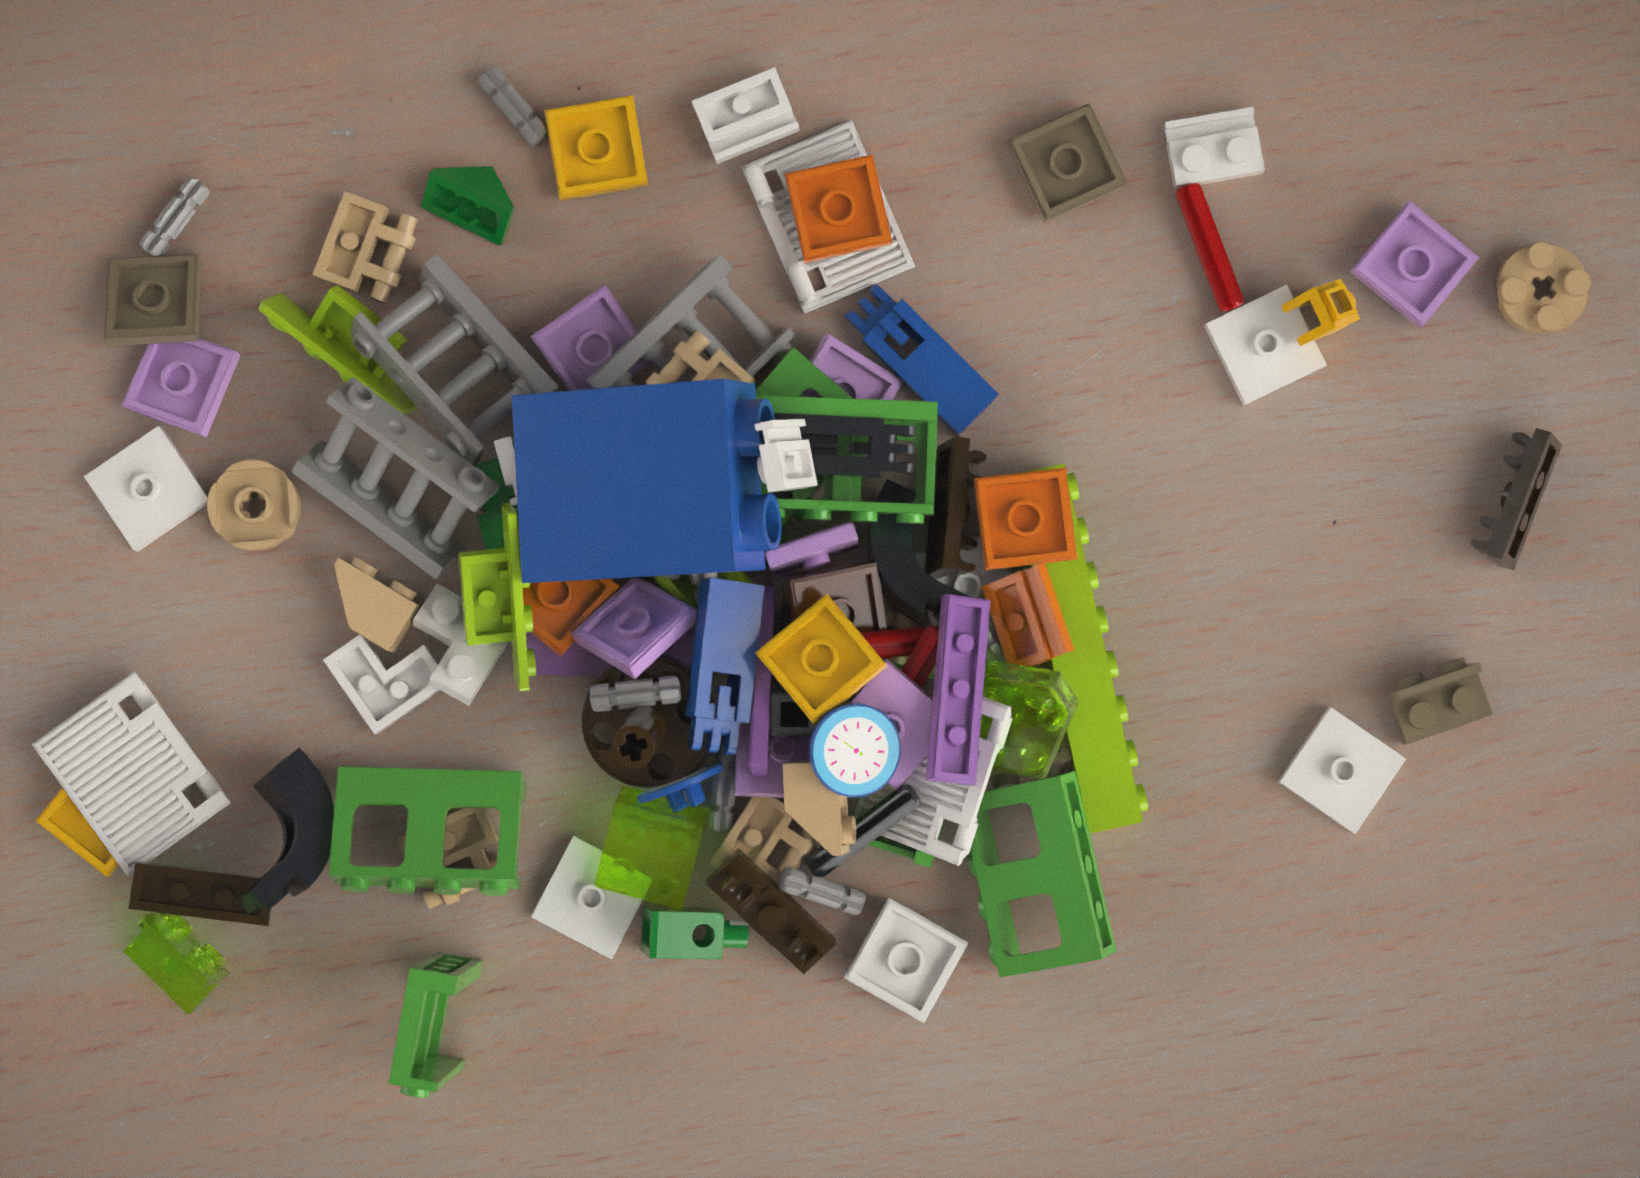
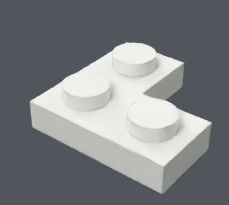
[413,584,509,706]
[323,634,440,735]

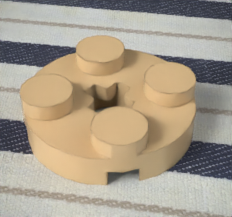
[1495,242,1591,334]
[207,460,301,551]

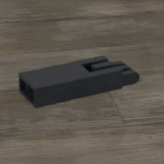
[774,413,916,478]

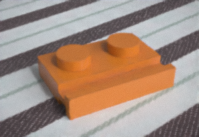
[981,564,1075,673]

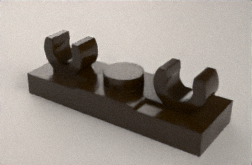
[1471,428,1562,570]
[924,436,986,579]
[706,848,836,974]
[128,862,272,926]

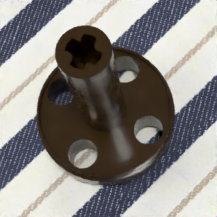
[582,655,715,788]

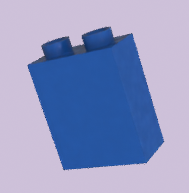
[512,379,782,583]

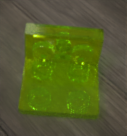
[979,660,1079,779]
[595,786,710,909]
[123,912,230,1015]

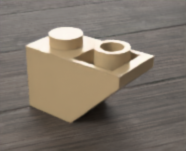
[334,556,422,653]
[782,761,856,856]

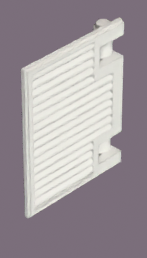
[741,120,915,314]
[32,671,231,877]
[854,677,1013,866]

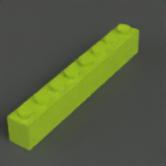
[1021,463,1148,834]

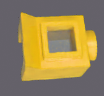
[1281,278,1360,346]

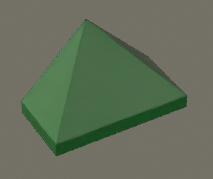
[421,166,514,246]

